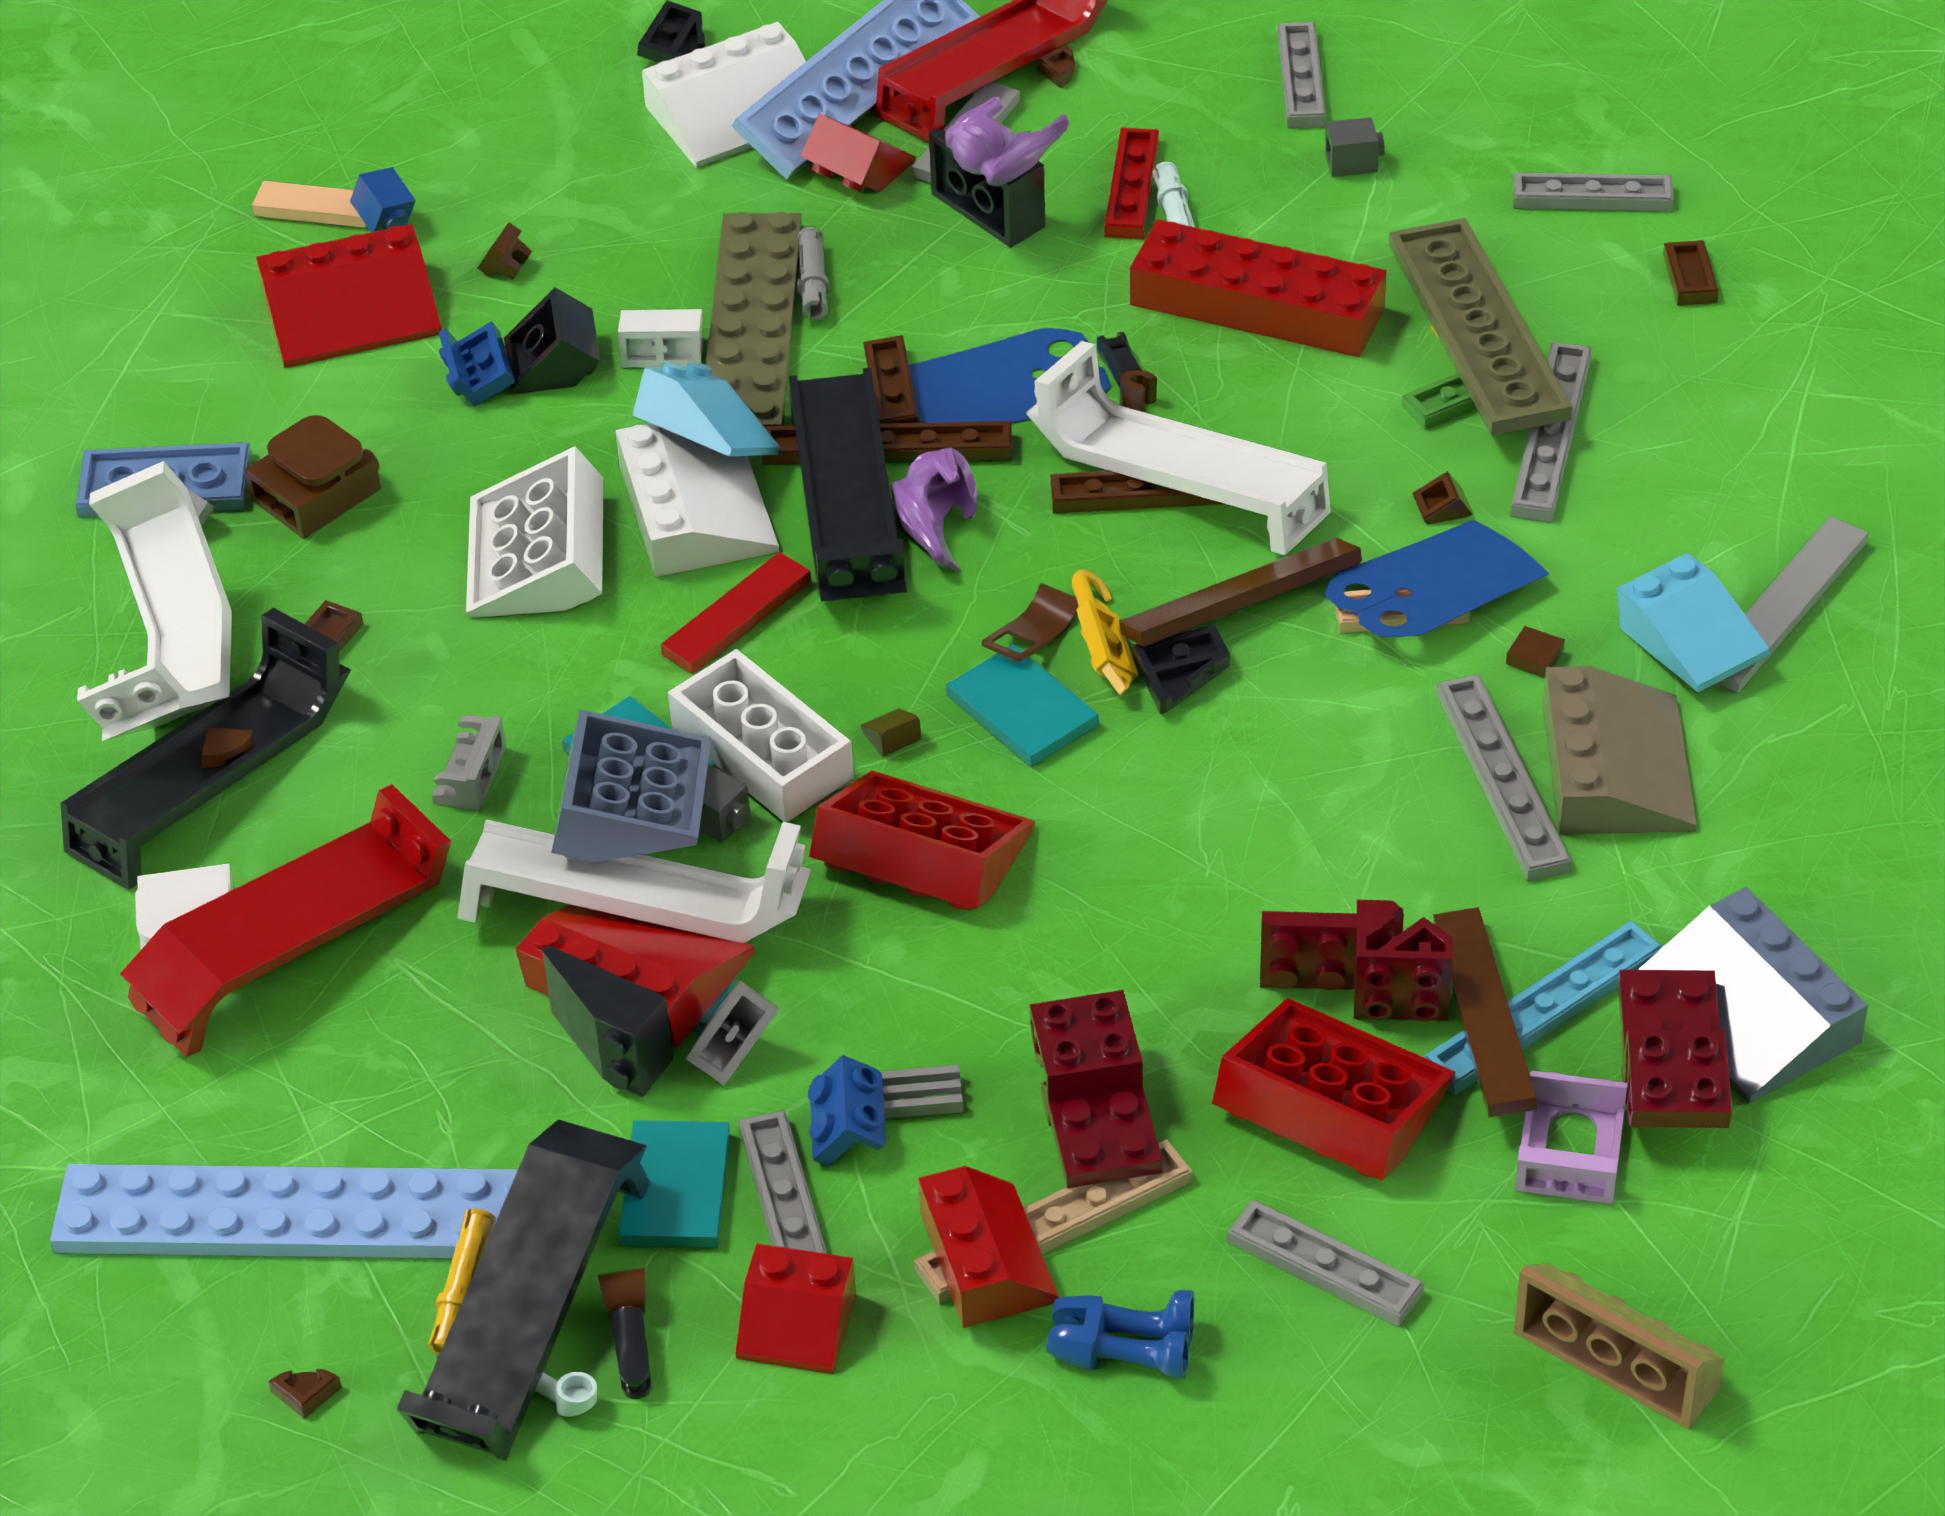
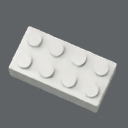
[668,649,854,823]

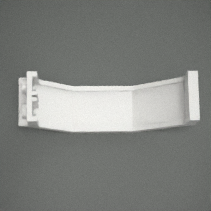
[77,461,232,741]

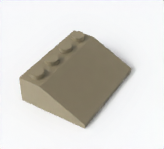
[1543,666,1697,834]

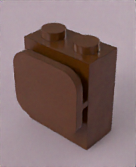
[245,415,381,539]

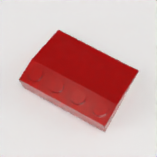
[256,224,442,368]
[809,770,1035,910]
[515,904,755,1048]
[1212,998,1456,1181]

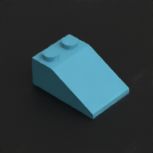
[632,362,780,457]
[1616,552,1770,693]

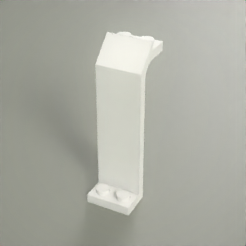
[1026,341,1331,555]
[457,819,811,943]

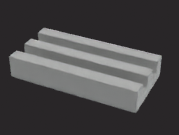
[881,1065,963,1119]

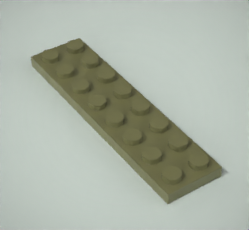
[706,212,802,426]
[1389,218,1572,435]

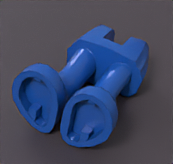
[1046,1290,1195,1379]

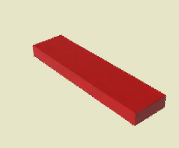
[1104,127,1159,239]
[660,552,811,674]

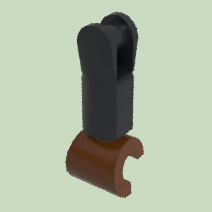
[1097,332,1157,412]
[598,1268,652,1399]

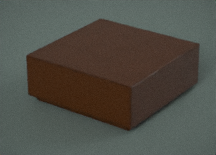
[1506,626,1565,677]

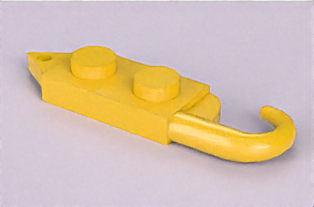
[1072,569,1138,696]

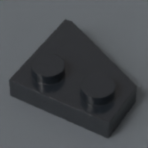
[637,0,705,63]
[1133,625,1230,714]

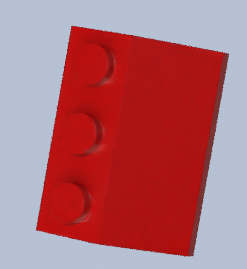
[918,1166,1059,1328]

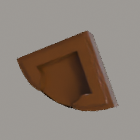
[1037,45,1075,88]
[202,728,253,768]
[268,1369,342,1419]

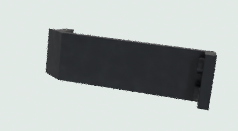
[788,368,907,601]
[60,607,351,890]
[397,1119,650,1461]

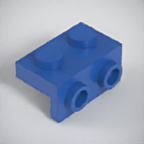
[439,321,515,406]
[808,1055,886,1167]

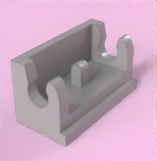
[432,715,506,811]

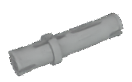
[797,227,829,321]

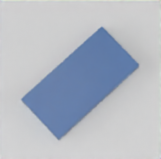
[76,443,251,517]

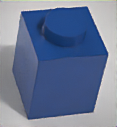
[350,167,416,232]

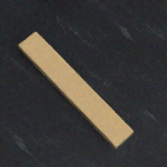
[914,1139,1193,1304]

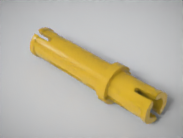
[427,1208,496,1355]

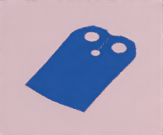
[909,328,1110,423]
[1324,519,1549,637]

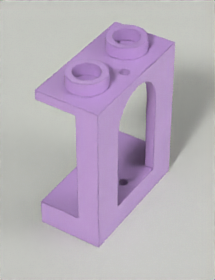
[1515,1071,1628,1204]

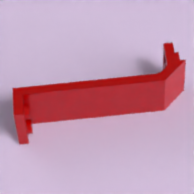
[875,0,1108,143]
[120,784,451,1058]

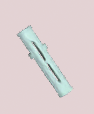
[1153,162,1195,227]

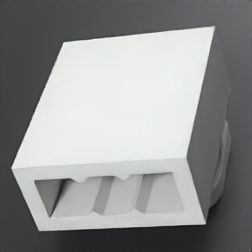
[135,864,235,950]

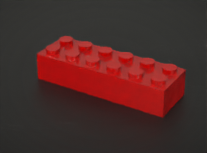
[1130,219,1387,357]

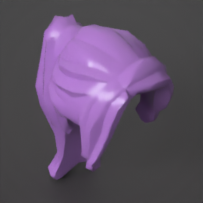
[945,96,1069,186]
[891,447,977,571]

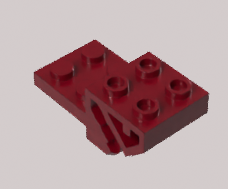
[1260,899,1453,1022]
[1618,969,1732,1128]
[1029,990,1163,1188]

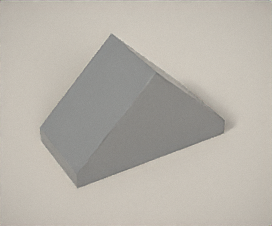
[685,981,779,1086]

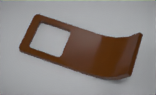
[981,583,1079,662]

